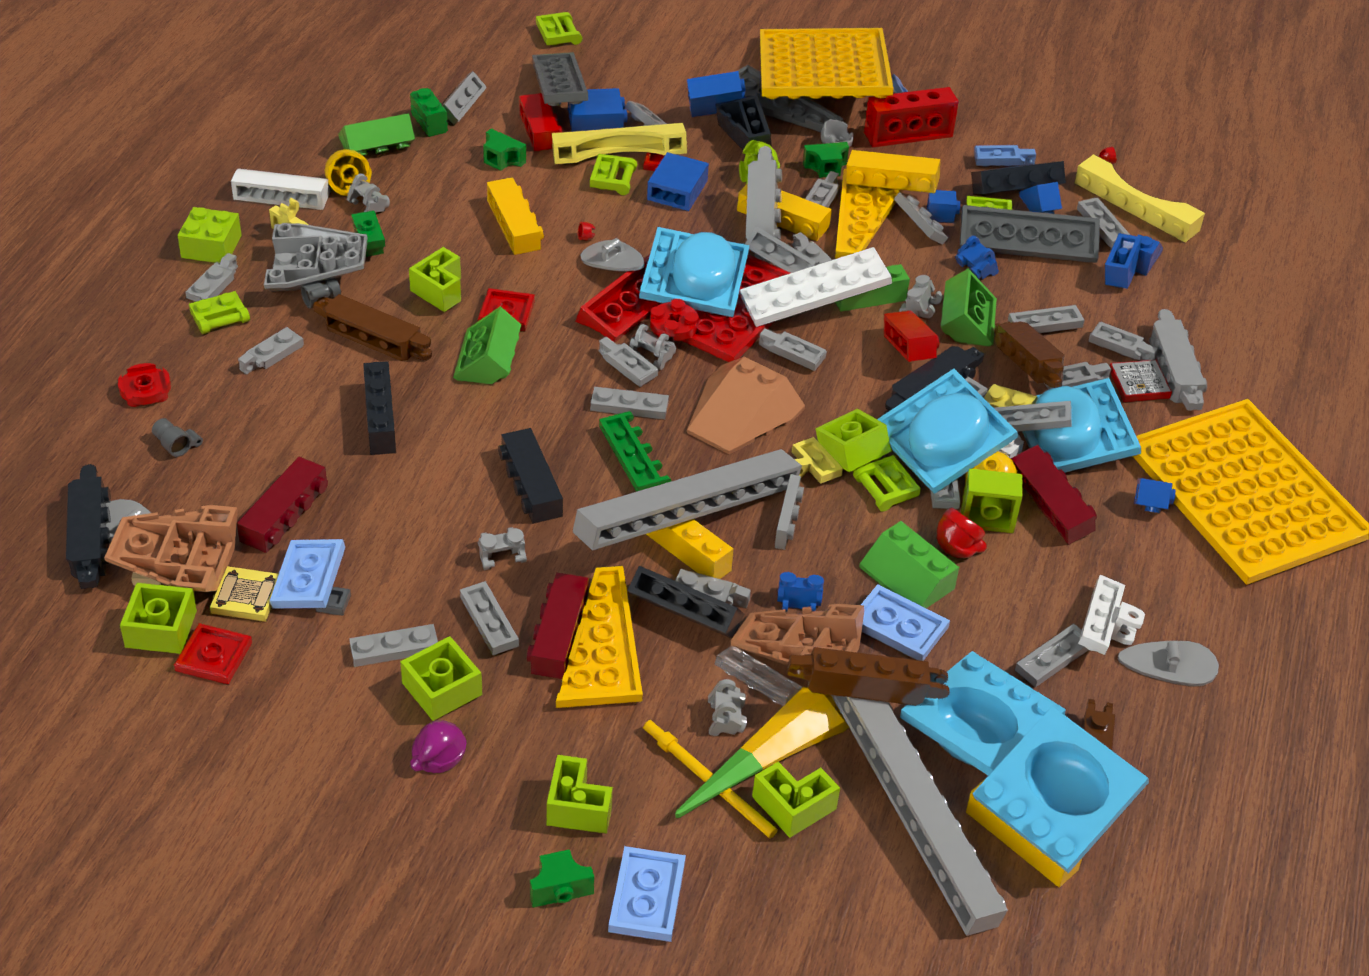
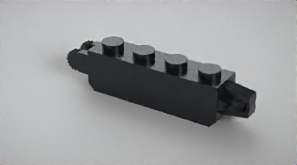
[884,346,984,414]
[66,464,111,589]

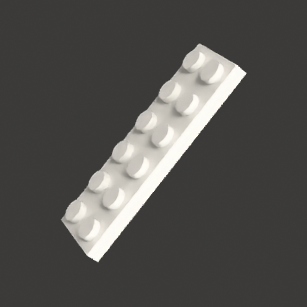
[740,247,892,327]

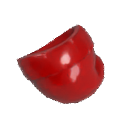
[936,507,987,559]

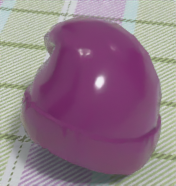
[410,720,467,773]

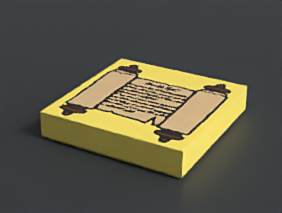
[210,566,279,622]

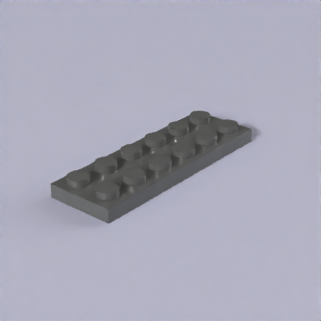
[532,52,588,106]
[959,205,1100,263]

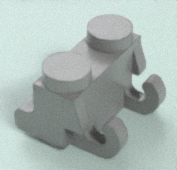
[347,174,390,212]
[899,275,943,318]
[629,324,676,370]
[478,527,527,570]
[708,679,747,736]

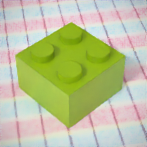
[178,207,242,263]
[816,409,891,472]
[961,468,1022,533]
[120,583,197,654]
[400,636,482,721]

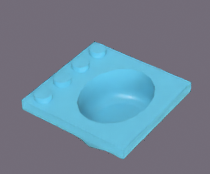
[639,227,749,317]
[877,369,1018,494]
[1022,378,1141,472]
[900,651,1066,776]
[973,706,1149,873]

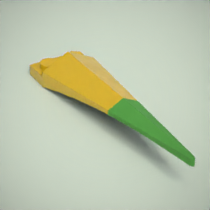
[675,687,849,818]

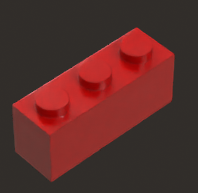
[519,93,563,151]
[884,310,940,362]

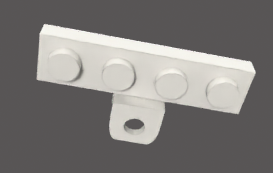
[1078,575,1145,655]

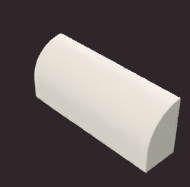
[231,169,332,210]

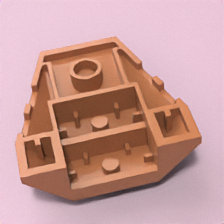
[687,357,805,454]
[104,505,238,592]
[731,604,864,666]

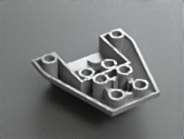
[264,223,368,292]

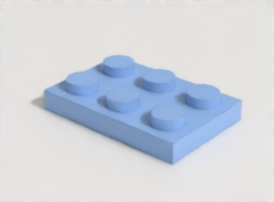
[270,539,345,608]
[861,584,950,661]
[608,846,686,942]

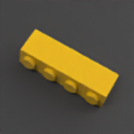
[847,150,940,193]
[487,177,544,255]
[737,183,832,241]
[646,519,733,579]
[966,780,1082,888]

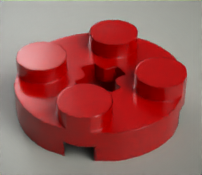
[650,299,699,341]
[118,363,171,407]

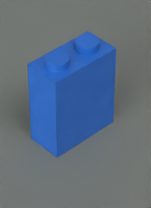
[687,71,746,117]
[568,88,627,132]
[647,152,709,211]

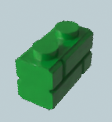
[410,88,448,137]

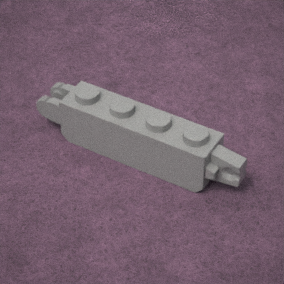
[746,146,782,263]
[1149,309,1207,410]

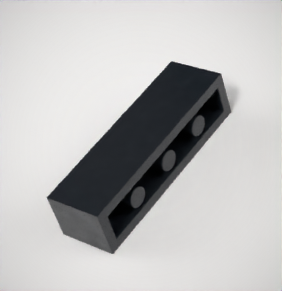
[971,161,1066,194]
[363,361,396,455]
[498,428,563,524]
[627,566,745,639]

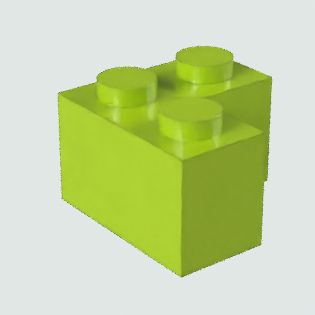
[409,247,461,312]
[547,755,613,834]
[752,761,840,838]

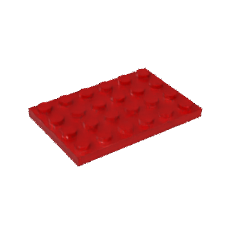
[674,254,791,362]

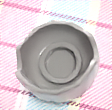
[820,119,853,148]

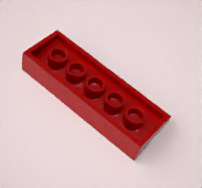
[575,254,663,343]

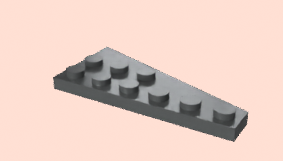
[738,65,843,132]

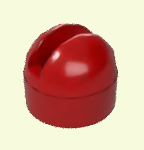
[1099,146,1117,164]
[578,222,596,241]

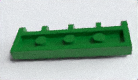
[599,411,672,492]

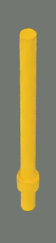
[643,720,778,839]

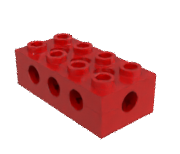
[864,87,959,148]

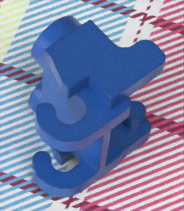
[955,236,999,279]
[777,572,824,612]

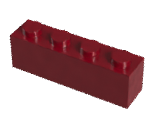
[1011,444,1097,545]
[237,456,328,553]
[527,572,589,679]

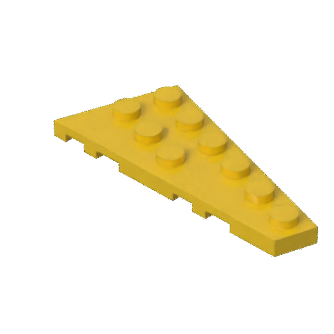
[835,169,904,259]
[556,566,643,708]

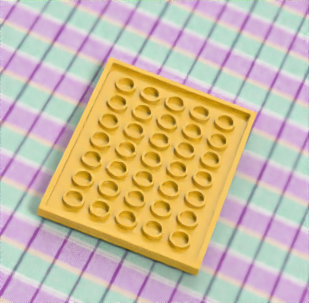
[760,28,893,99]
[1132,399,1369,585]

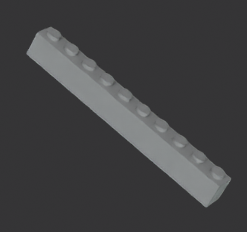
[573,449,802,550]
[831,695,1008,936]

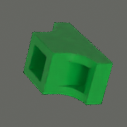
[483,128,526,171]
[803,142,849,178]
[351,211,386,257]
[530,849,594,908]

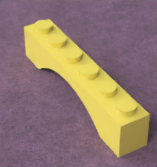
[552,123,687,164]
[1075,154,1205,242]

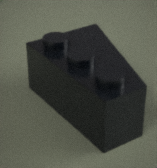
[715,95,772,150]

